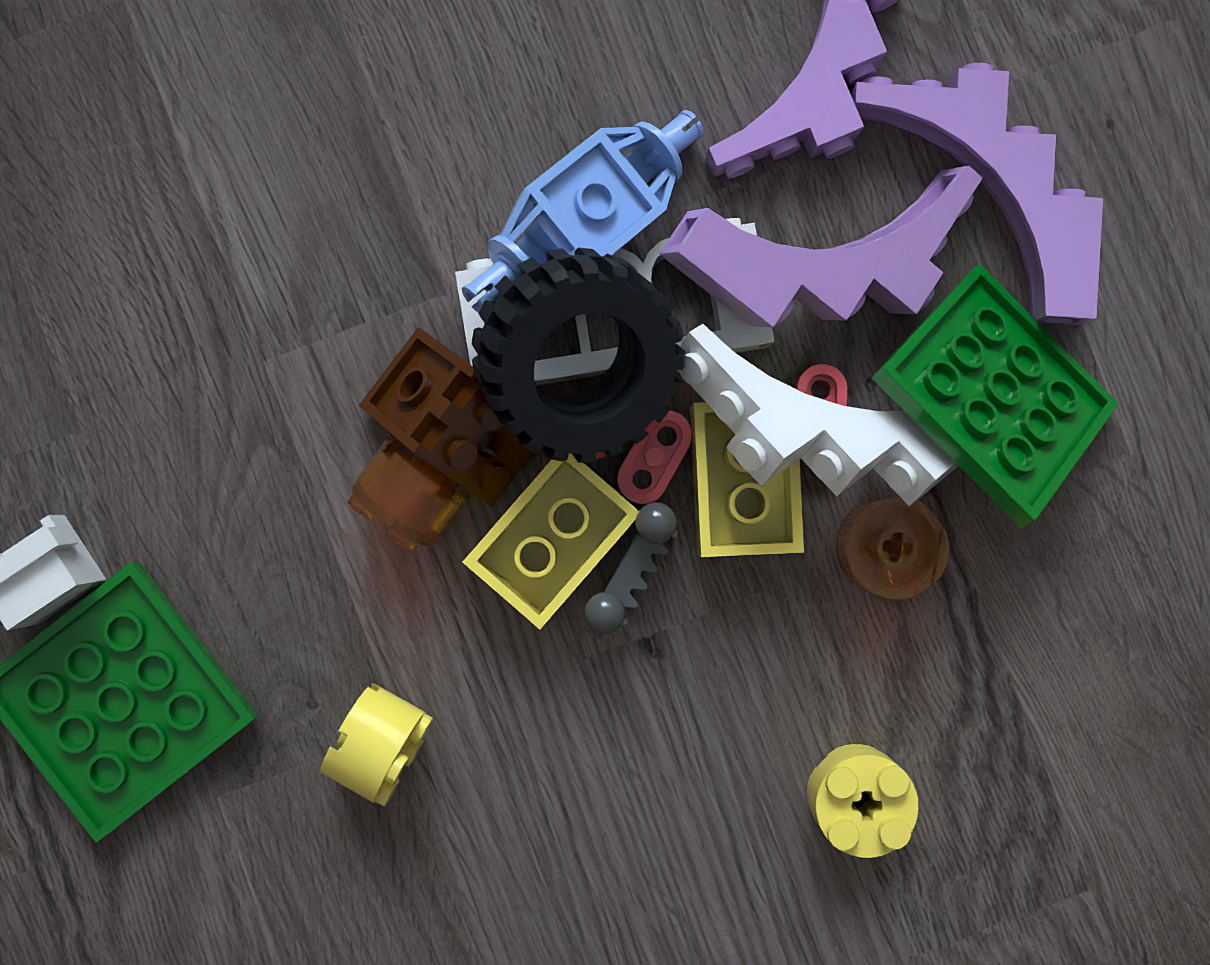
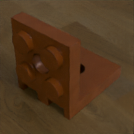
[359,327,533,506]

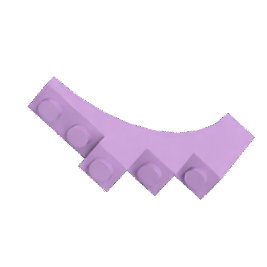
[705,0,898,179]
[850,63,1103,326]
[659,166,982,327]

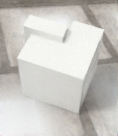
[0,515,107,631]

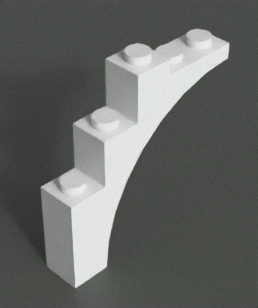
[677,324,958,506]

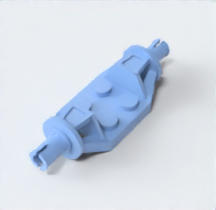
[462,110,704,313]

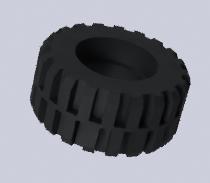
[471,247,686,463]

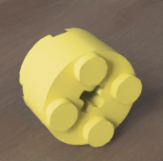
[320,683,433,807]
[807,744,918,858]

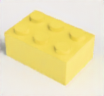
[690,402,804,557]
[463,453,639,630]

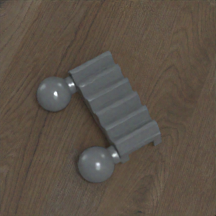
[584,502,678,634]

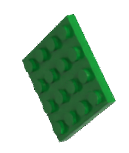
[871,263,1119,529]
[0,561,259,843]

